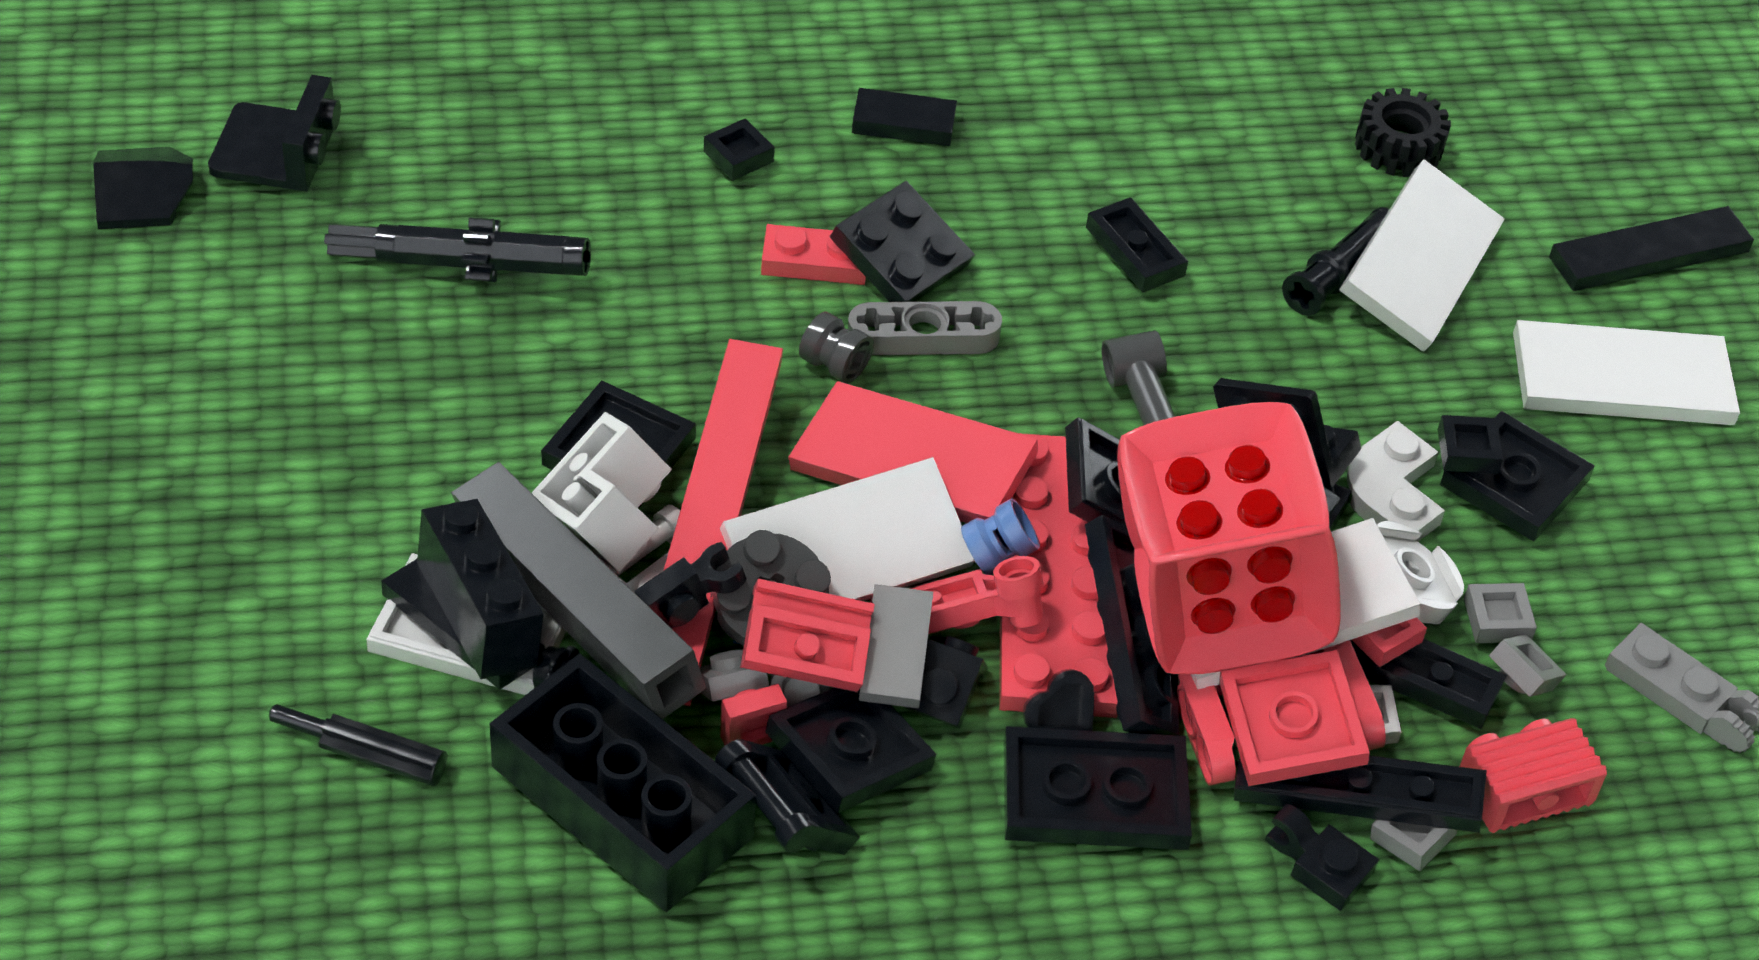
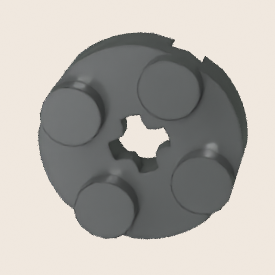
[710,530,831,646]

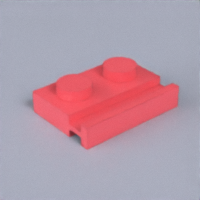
[740,578,875,692]

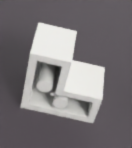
[532,412,672,572]

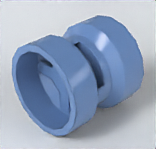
[961,498,1040,575]

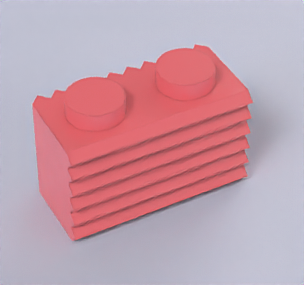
[1459,718,1607,833]

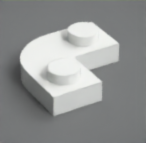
[1347,421,1445,542]

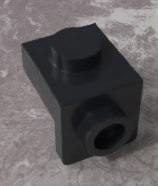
[904,636,988,729]

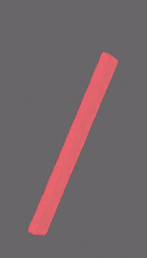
[663,339,783,706]

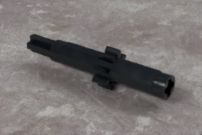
[324,217,591,282]

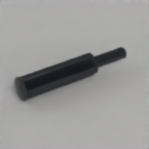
[269,704,448,787]

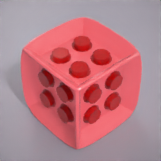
[1117,402,1341,675]

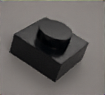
[704,118,775,181]
[1437,415,1503,474]

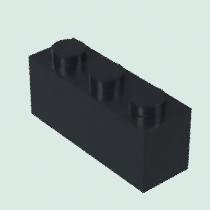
[417,499,544,679]

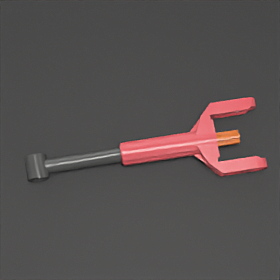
[1101,330,1386,786]

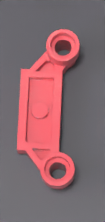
[869,556,1044,634]

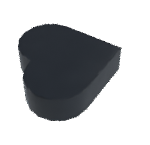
[1022,669,1094,731]

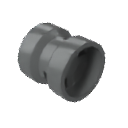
[799,311,874,384]

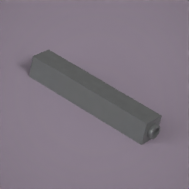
[451,461,707,719]

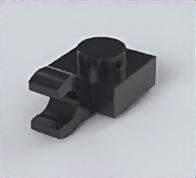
[634,542,747,629]
[1265,803,1380,911]

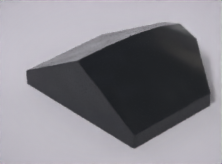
[93,147,193,229]

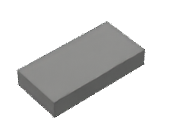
[859,584,933,708]

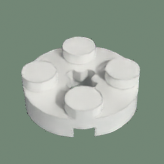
[1377,521,1464,624]

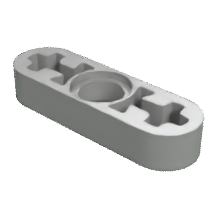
[848,301,1002,355]

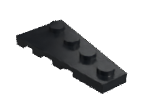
[1085,515,1179,736]

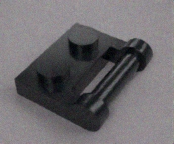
[715,739,860,855]

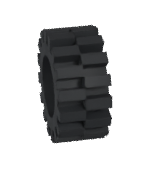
[1355,88,1451,177]

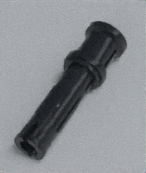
[1282,207,1389,316]

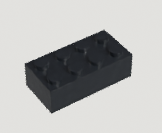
[489,653,756,913]

